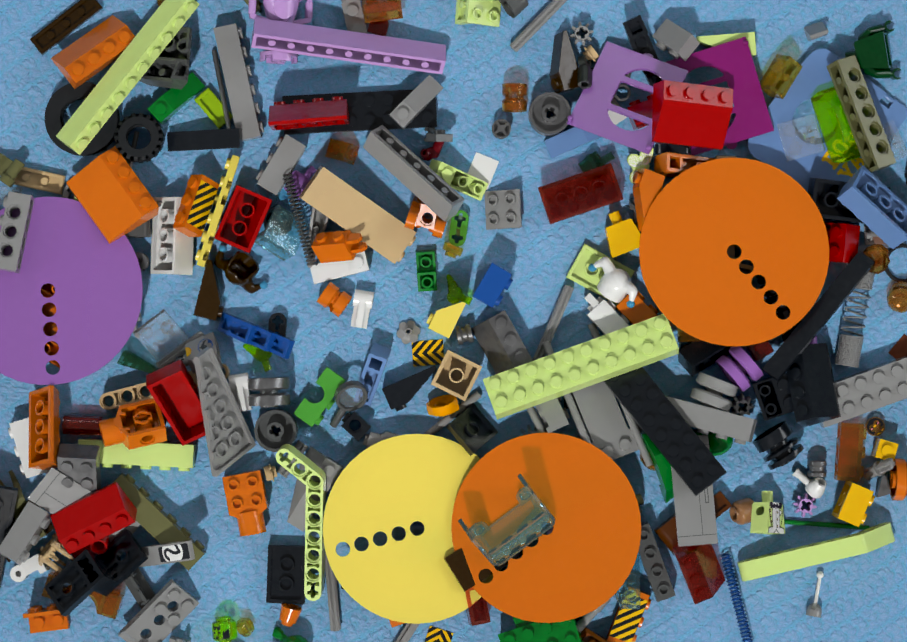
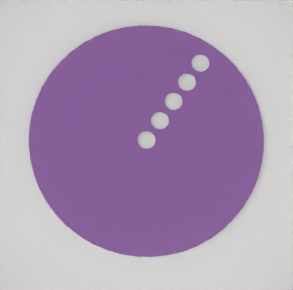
[0,197,143,385]

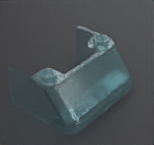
[458,474,555,566]

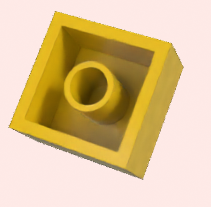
[831,480,875,527]

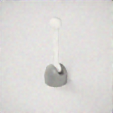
[806,571,824,618]

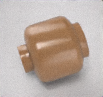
[729,498,754,525]

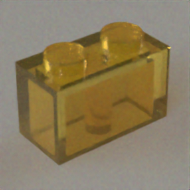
[760,54,803,99]

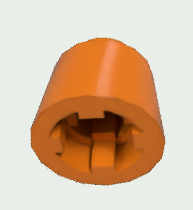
[279,603,302,627]

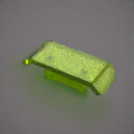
[811,86,861,163]

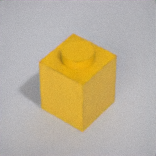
[871,438,899,461]

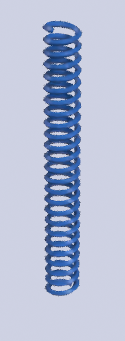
[721,554,753,642]

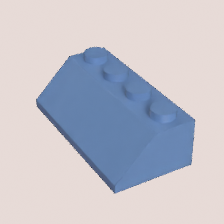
[837,165,907,249]

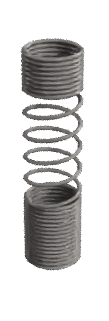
[835,272,875,368]

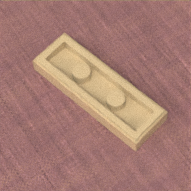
[14,167,66,195]

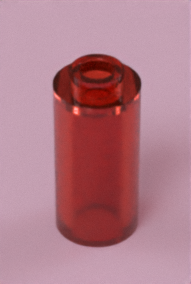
[62,415,103,435]

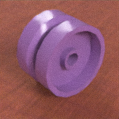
[715,346,764,392]

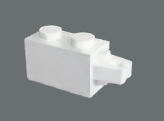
[584,292,630,335]

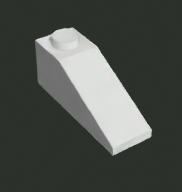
[310,251,370,284]

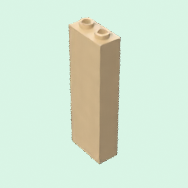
[299,165,417,264]

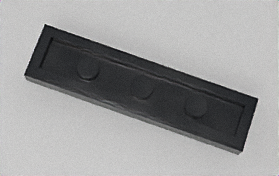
[167,128,242,151]

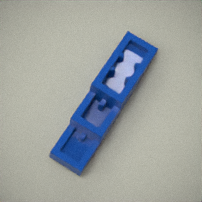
[217,312,295,359]

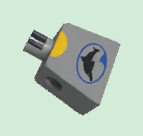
[176,332,223,374]

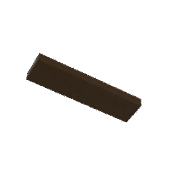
[30,0,103,55]

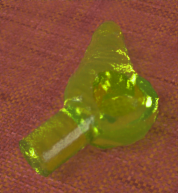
[446,274,473,305]
[243,344,272,372]

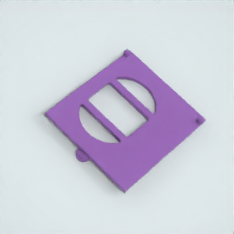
[567,41,688,154]

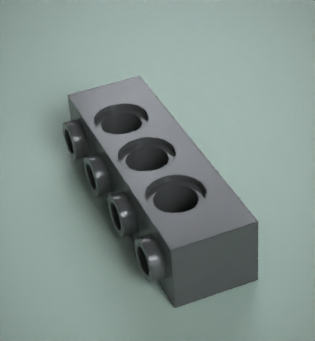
[638,521,676,602]

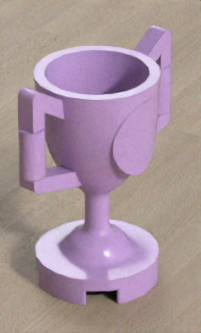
[248,0,313,64]

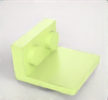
[455,0,501,27]

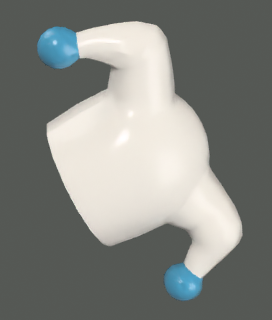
[588,257,638,308]

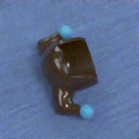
[214,244,268,293]

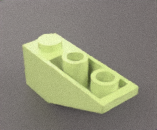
[429,159,488,201]

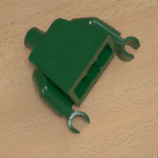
[845,20,901,80]

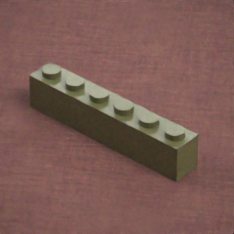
[113,473,206,571]

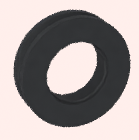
[45,82,120,156]

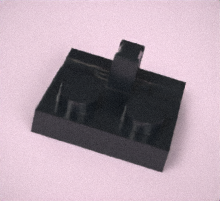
[446,403,498,456]

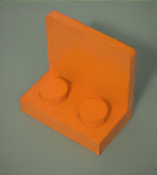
[23,603,70,633]

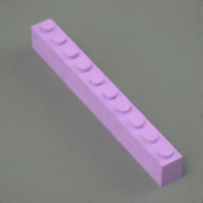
[251,18,446,75]

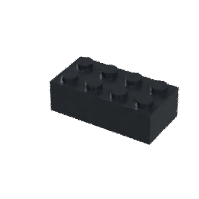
[808,177,891,223]

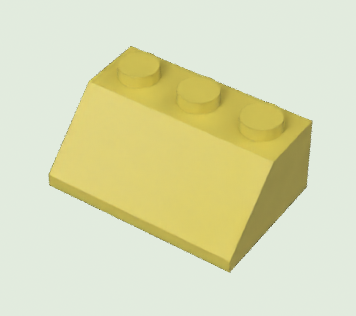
[426,302,466,338]

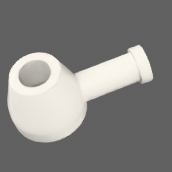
[792,468,827,499]

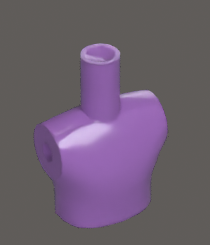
[284,166,317,200]

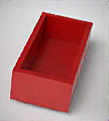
[146,359,206,446]

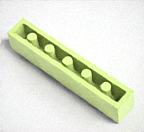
[78,438,196,471]

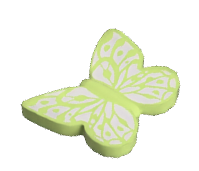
[627,148,654,184]

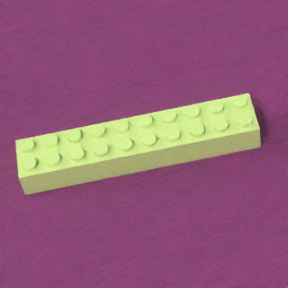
[483,314,679,420]

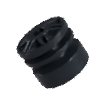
[752,420,804,470]

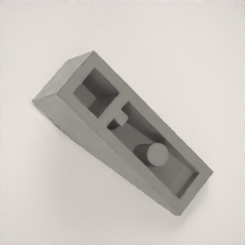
[389,75,443,130]

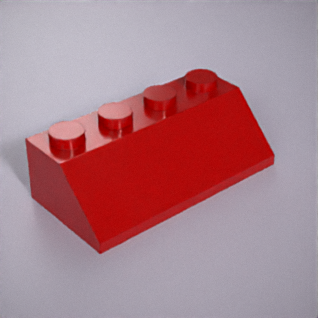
[50,482,137,555]

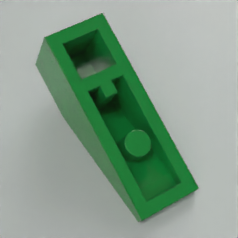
[147,72,205,125]

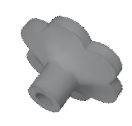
[397,320,421,344]

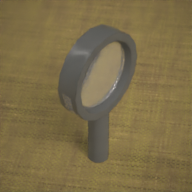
[330,381,368,428]

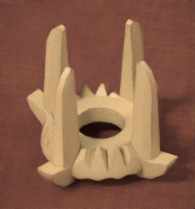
[38,533,74,573]

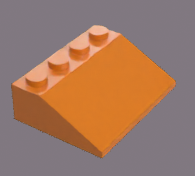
[66,146,159,244]

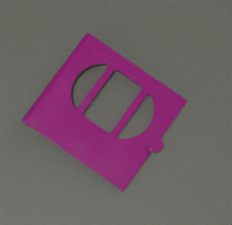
[666,37,774,155]

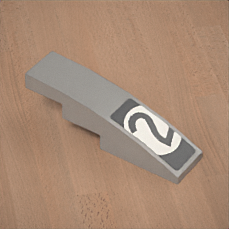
[139,540,195,567]

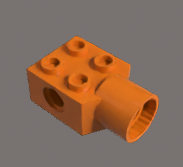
[99,398,167,450]
[222,469,269,536]

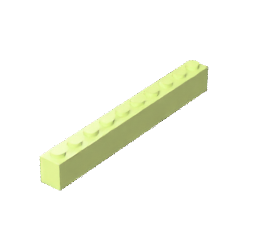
[56,0,200,155]

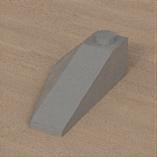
[287,447,343,532]

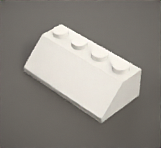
[150,197,194,275]

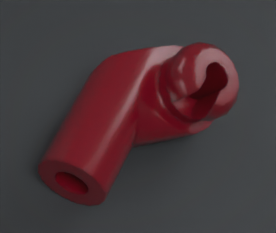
[420,142,444,161]

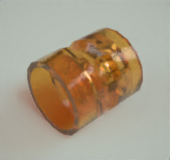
[502,83,527,112]

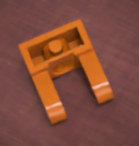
[404,196,447,238]

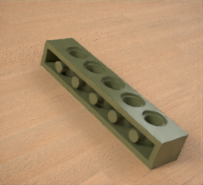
[827,55,896,173]

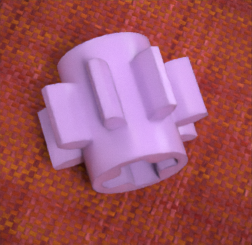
[792,493,817,517]

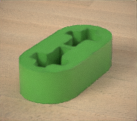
[449,210,469,246]

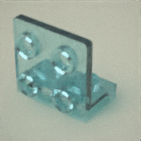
[255,205,308,261]

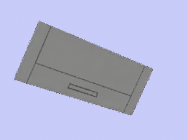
[671,435,718,547]
[28,468,140,545]

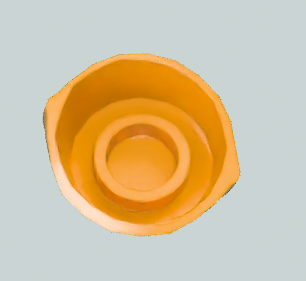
[426,395,459,417]

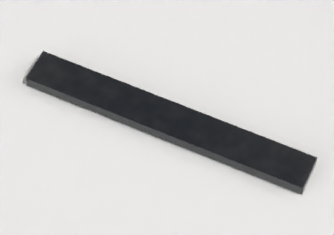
[762,251,875,381]

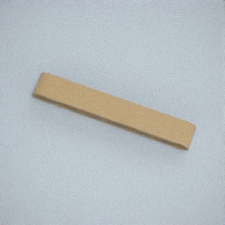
[99,363,230,410]

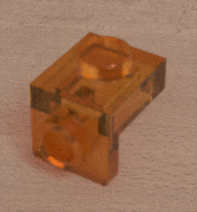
[325,138,359,165]

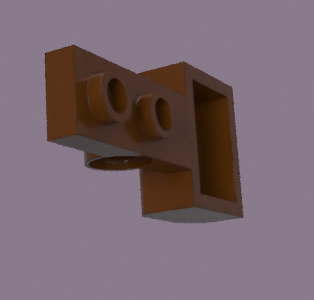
[654,490,732,561]

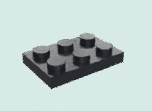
[266,545,305,604]

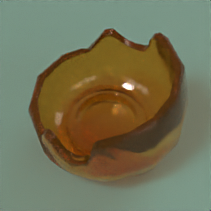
[862,244,890,274]
[887,281,907,313]

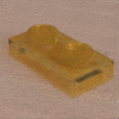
[442,242,463,259]

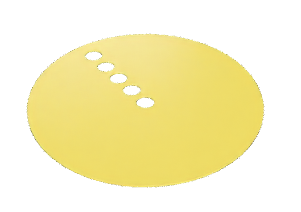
[323,434,502,624]

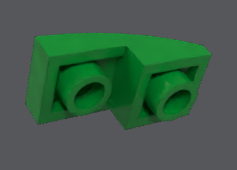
[416,250,437,292]

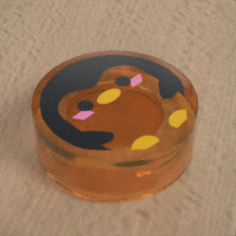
[865,417,885,436]

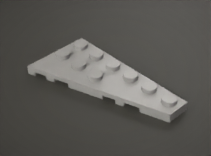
[194,347,256,477]

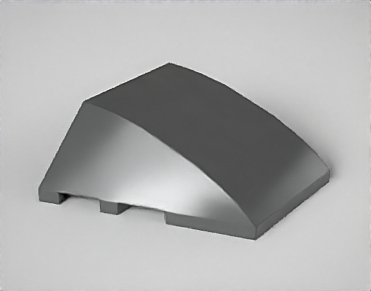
[139,27,192,89]

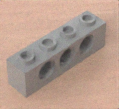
[0,191,35,273]

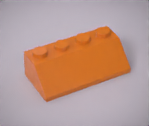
[51,15,135,89]
[29,385,60,470]

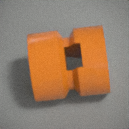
[317,282,353,317]

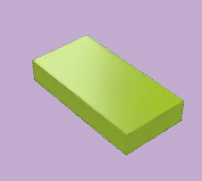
[194,87,233,129]

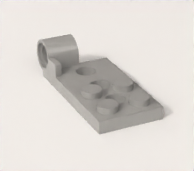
[118,579,199,642]

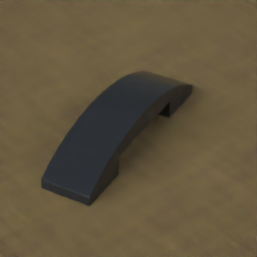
[622,15,662,86]

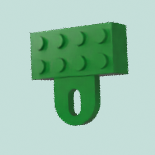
[498,617,583,642]

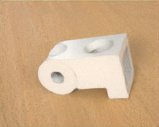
[10,552,50,582]

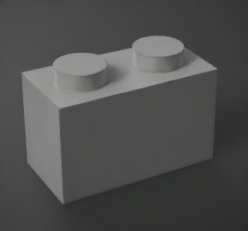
[652,18,700,62]

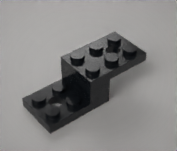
[44,529,148,617]

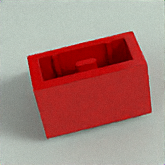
[824,222,860,264]

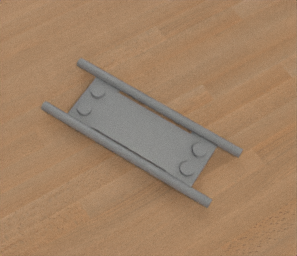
[542,323,654,467]

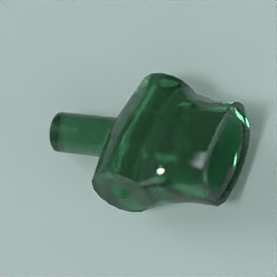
[578,151,615,181]

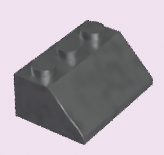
[471,310,533,374]

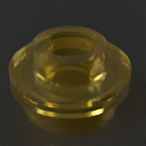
[237,618,254,637]

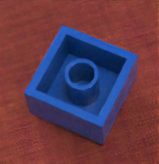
[472,263,513,308]

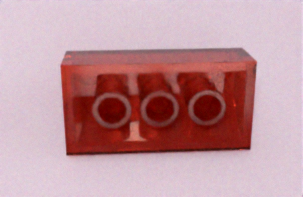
[538,163,623,225]

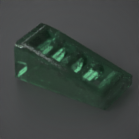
[117,350,158,373]

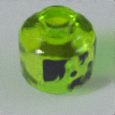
[212,616,238,642]

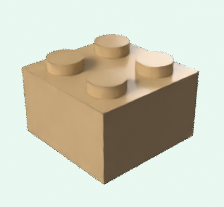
[431,350,482,401]

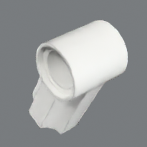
[351,289,374,329]
[228,373,252,411]

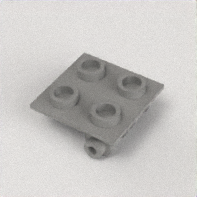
[484,189,522,230]

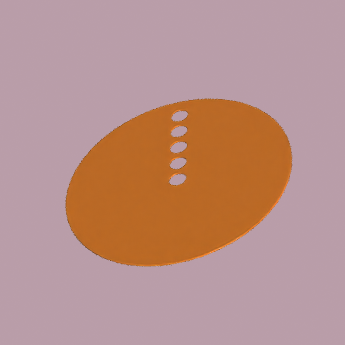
[639,157,829,347]
[451,432,641,623]

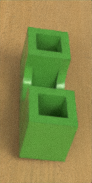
[293,366,346,427]

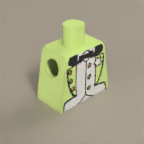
[750,491,785,535]

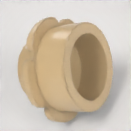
[583,44,599,62]
[263,464,277,482]

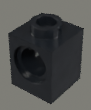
[341,411,372,441]

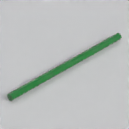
[784,519,870,530]

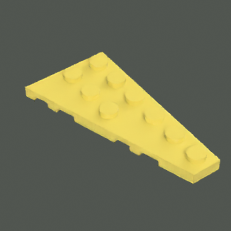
[195,155,240,267]

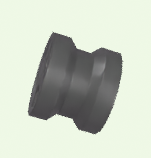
[492,119,511,139]
[135,252,149,272]
[455,323,474,345]
[807,461,827,477]

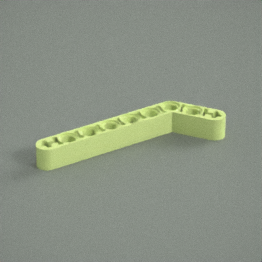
[276,444,326,601]
[737,522,895,581]

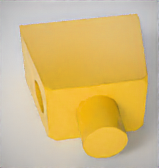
[605,210,641,258]

